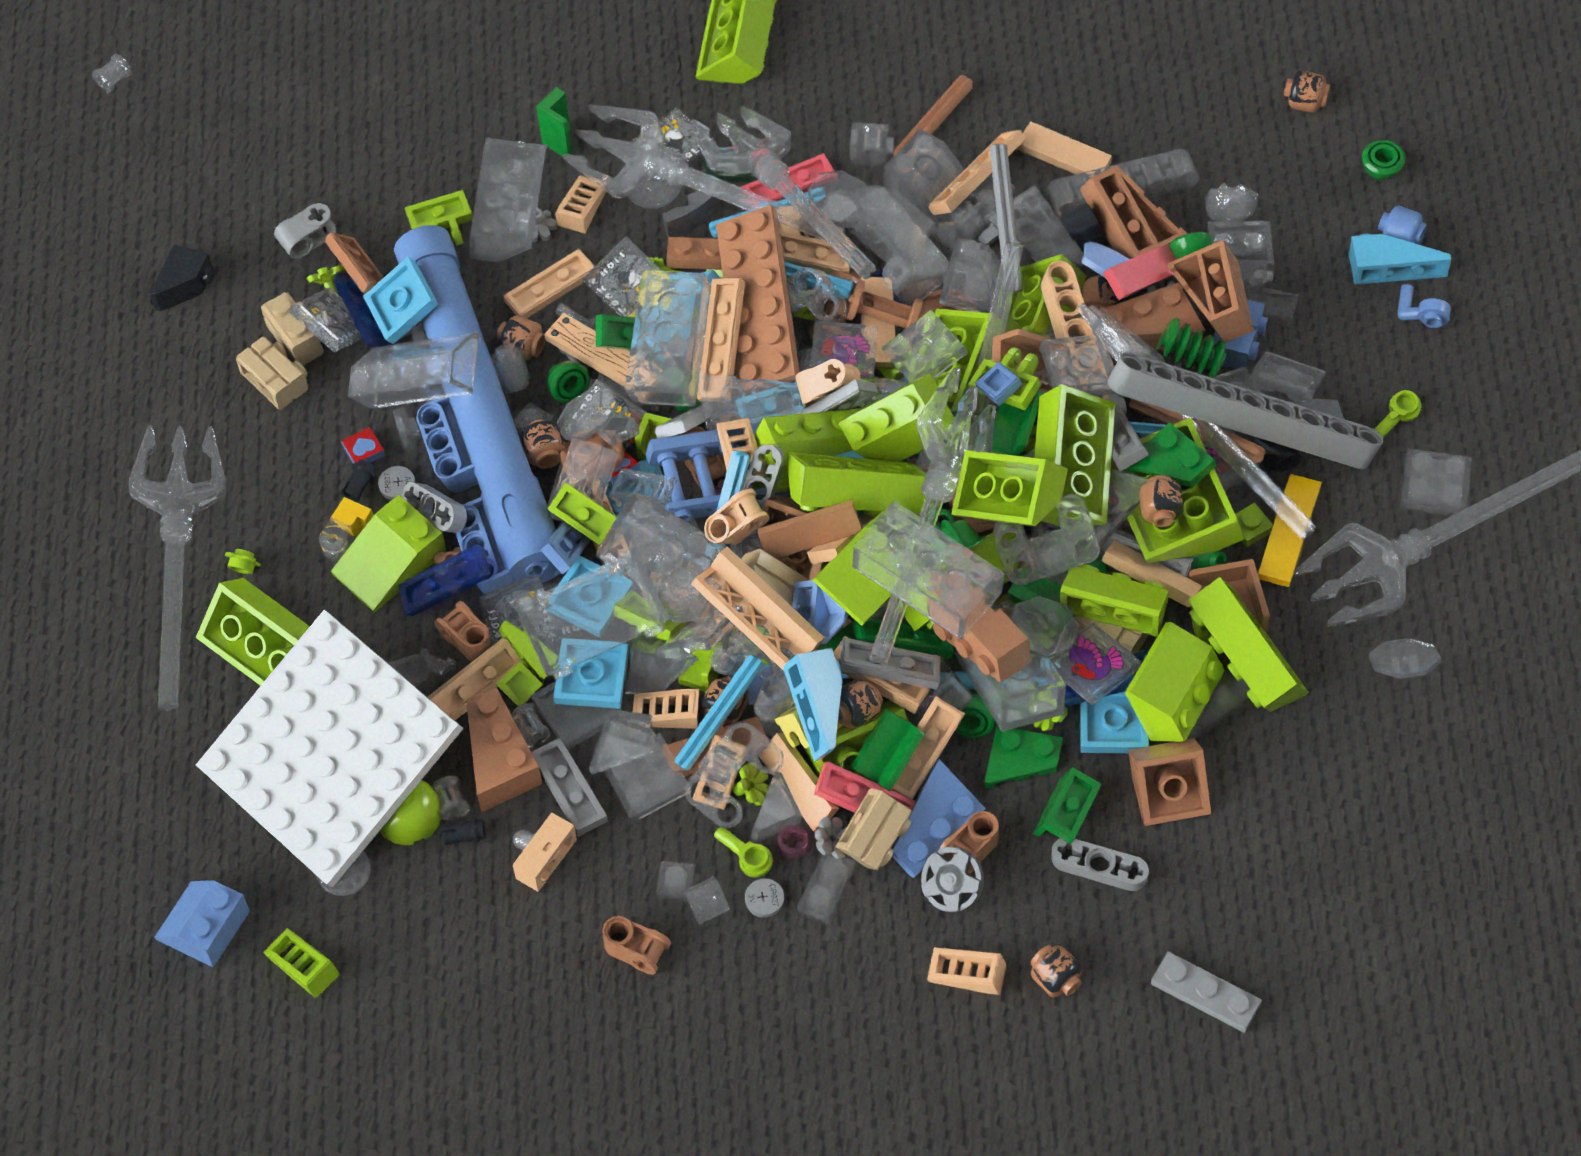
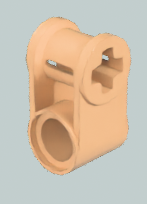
[795,359,861,408]
[704,488,769,544]

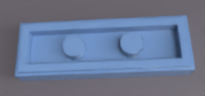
[541,520,591,574]

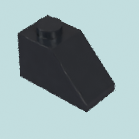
[150,244,215,311]

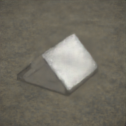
[922,189,997,255]

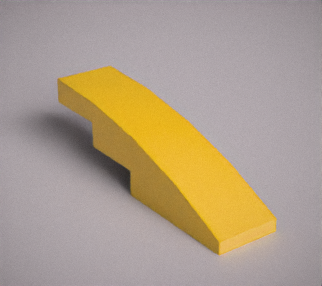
[1258,474,1322,587]

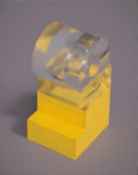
[319,497,374,563]

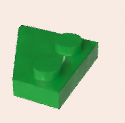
[1126,422,1217,488]
[984,725,1063,788]

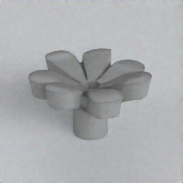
[517,207,557,242]
[815,817,847,859]

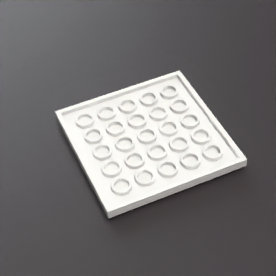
[196,610,463,888]

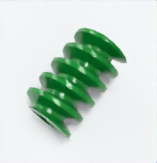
[1156,317,1228,378]

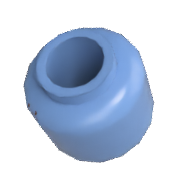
[1378,206,1427,245]

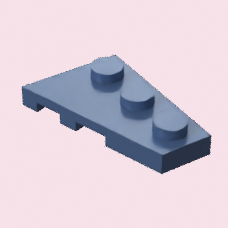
[892,759,986,878]

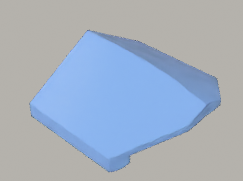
[1082,242,1130,277]
[792,580,849,645]

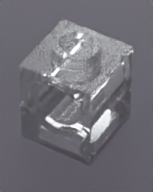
[850,123,894,167]

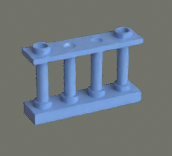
[646,423,791,524]

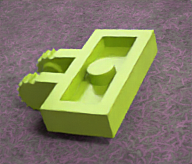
[405,190,473,246]
[968,347,1042,410]

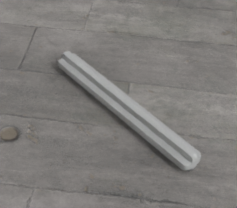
[990,144,1022,294]

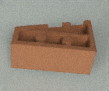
[1080,165,1187,259]
[1166,239,1254,343]
[1091,283,1205,357]
[928,564,1032,683]
[466,687,542,812]

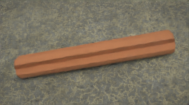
[893,75,973,164]

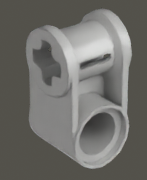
[274,203,336,259]

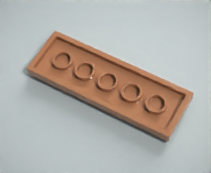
[716,204,800,398]

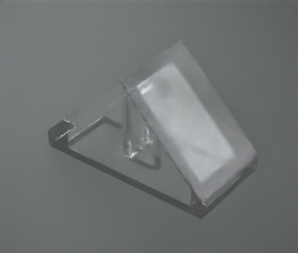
[589,714,656,775]
[751,771,802,843]

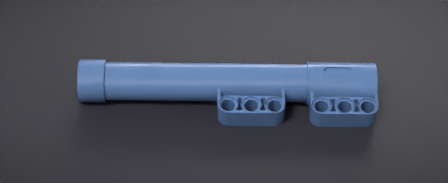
[394,225,561,597]

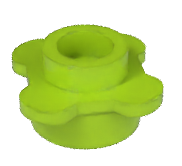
[225,549,261,575]

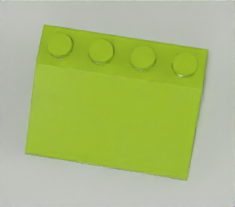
[1110,417,1244,563]

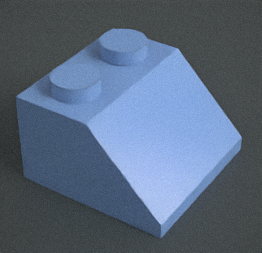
[155,880,250,968]

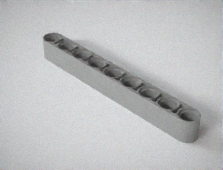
[1107,352,1383,469]

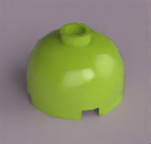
[380,780,442,845]

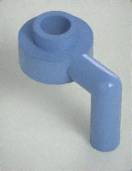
[1397,284,1451,328]

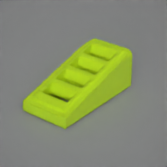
[498,620,559,682]
[263,928,339,998]

